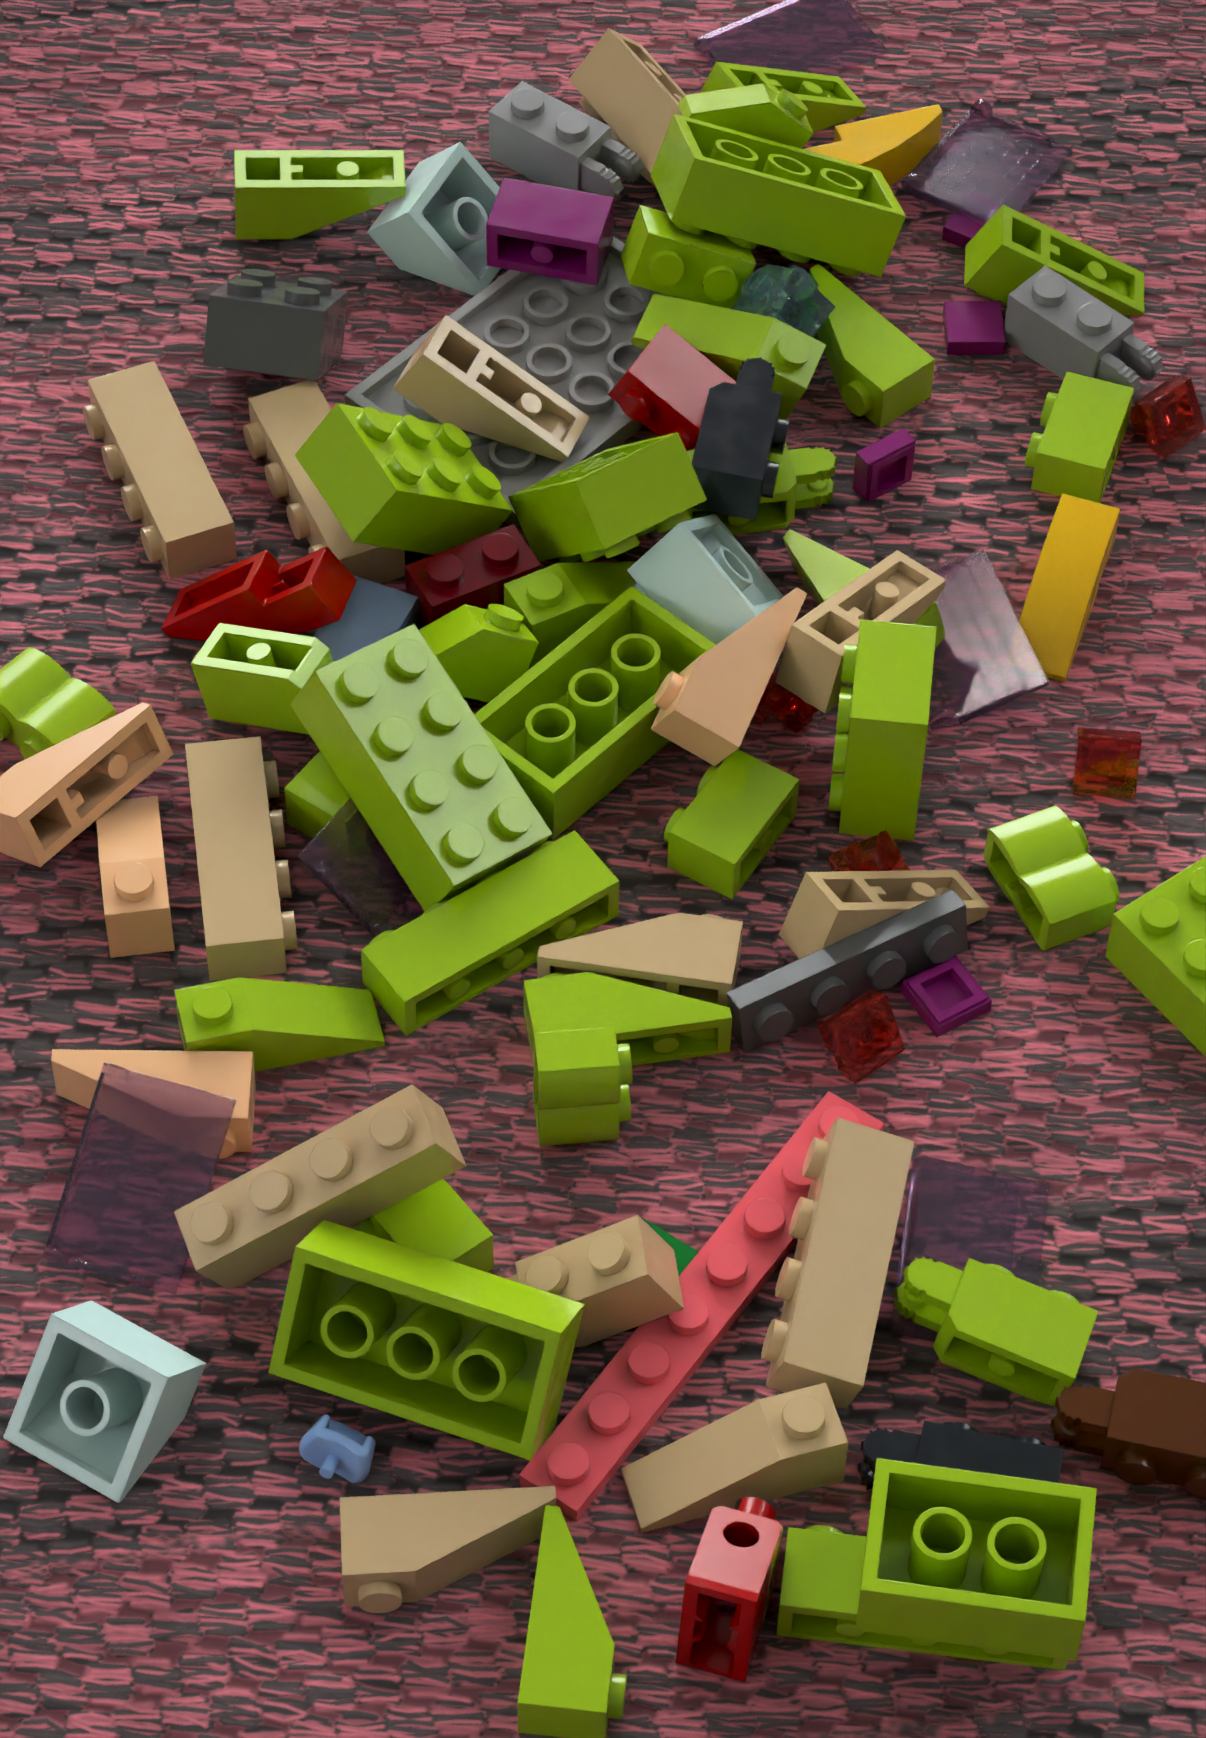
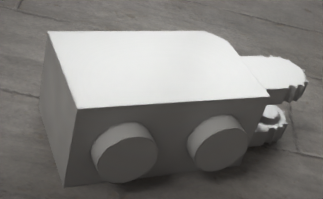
[489,81,644,200]
[1004,266,1165,396]

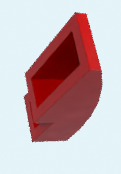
[161,546,357,641]

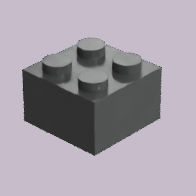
[203,269,348,381]

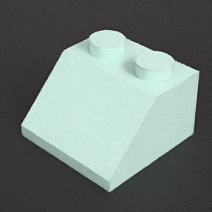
[367,142,501,296]
[627,514,784,645]
[3,1300,206,1503]

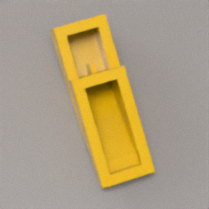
[804,104,943,186]
[1006,493,1120,682]

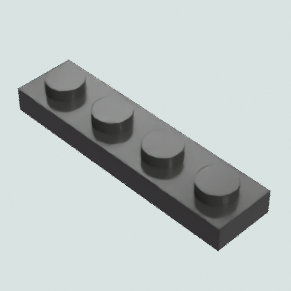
[727,889,968,1052]

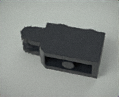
[692,357,789,520]
[858,1420,1065,1490]

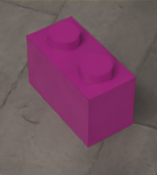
[486,178,614,285]

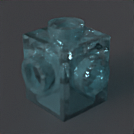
[731,264,835,337]

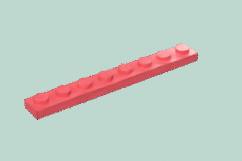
[519,1091,884,1522]

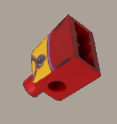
[675,1497,784,1682]

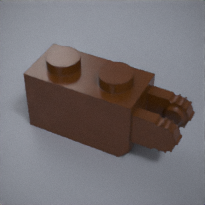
[1050,1368,1206,1500]

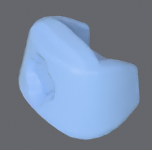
[299,1415,376,1483]

